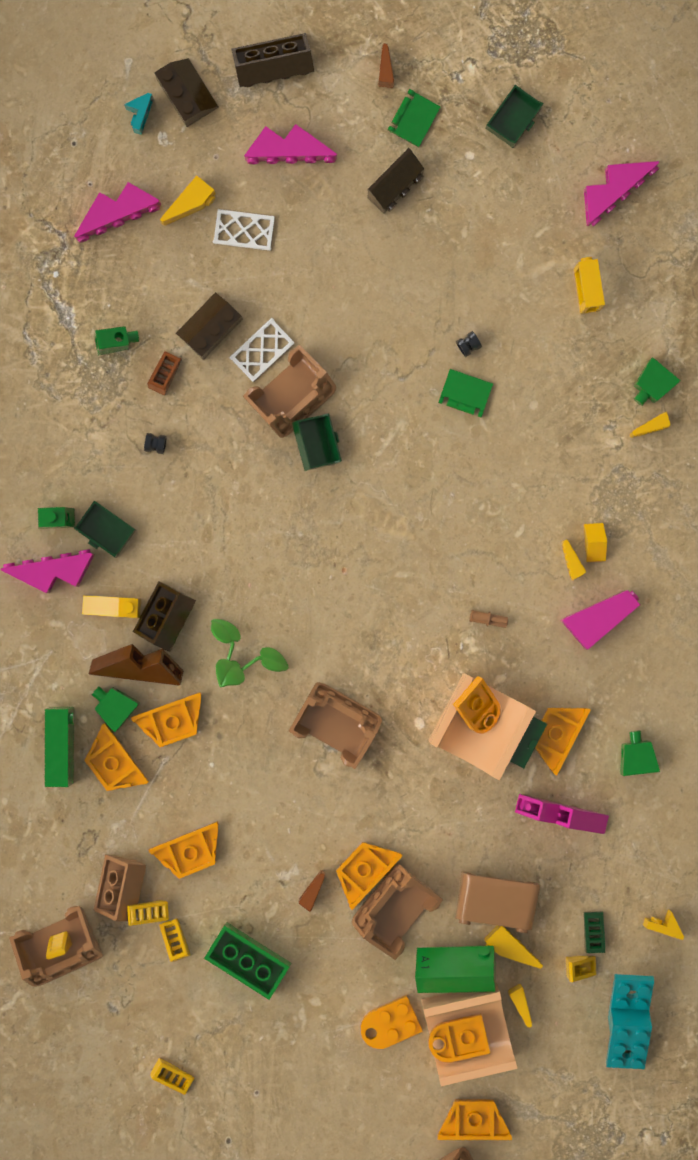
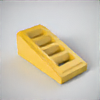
[630,412,670,438]
[561,540,586,580]
[127,900,169,926]
[159,918,191,962]
[46,931,72,960]
[508,983,532,1028]
[150,1058,194,1095]

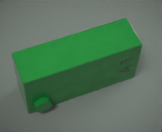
[45,707,74,787]
[204,922,291,1000]
[415,946,496,993]

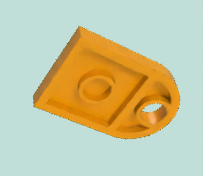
[453,676,500,734]
[361,995,423,1049]
[428,1014,490,1062]

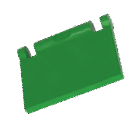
[387,89,441,148]
[438,369,493,418]

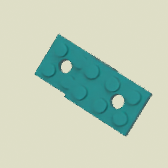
[606,974,654,1069]

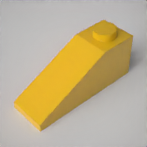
[160,175,216,226]
[82,595,141,618]
[484,926,543,969]

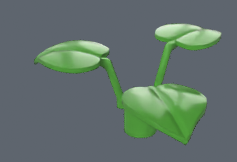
[211,619,289,688]

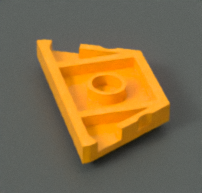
[130,692,202,747]
[535,708,591,776]
[84,723,149,791]
[148,821,219,879]
[336,842,403,910]
[437,1099,512,1140]

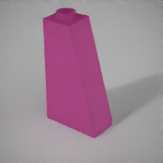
[560,590,640,650]

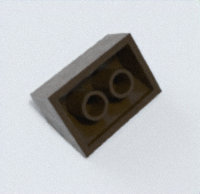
[154,58,219,127]
[367,148,424,214]
[176,292,243,360]
[133,581,196,652]

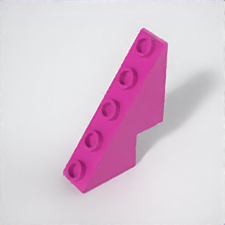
[244,124,337,164]
[584,161,660,227]
[74,182,161,243]
[1,549,95,593]
[515,794,609,834]

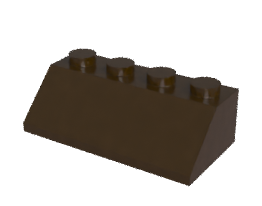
[231,33,314,87]

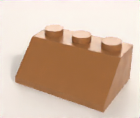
[93,854,146,921]

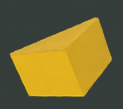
[584,523,607,562]
[566,956,597,982]

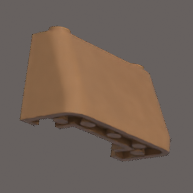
[243,345,336,438]
[289,682,382,769]
[352,864,443,960]
[455,872,540,933]
[9,906,103,987]

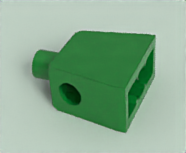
[94,326,139,356]
[634,357,681,406]
[38,507,75,529]
[92,686,140,732]
[620,730,660,776]

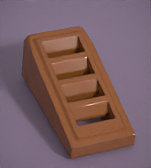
[378,43,394,88]
[147,351,182,396]
[298,870,325,912]

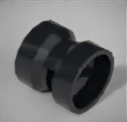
[456,331,482,357]
[144,433,167,455]

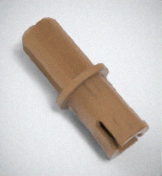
[469,610,508,628]

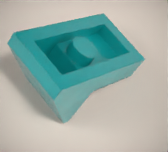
[124,93,154,135]

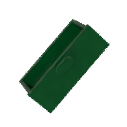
[485,85,544,148]
[292,413,342,471]
[74,501,136,558]
[510,716,547,769]

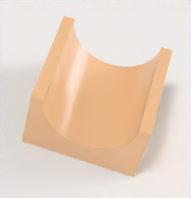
[428,673,536,780]
[421,982,517,1086]

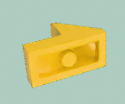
[643,909,684,940]

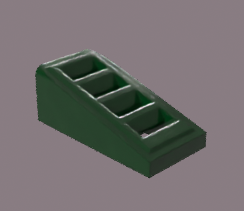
[584,912,605,953]

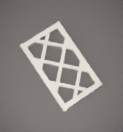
[213,209,275,251]
[229,318,295,382]

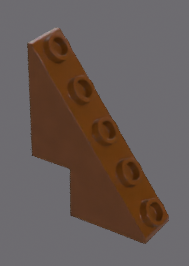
[88,644,184,686]

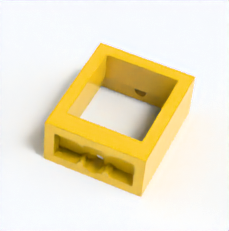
[574,257,605,314]

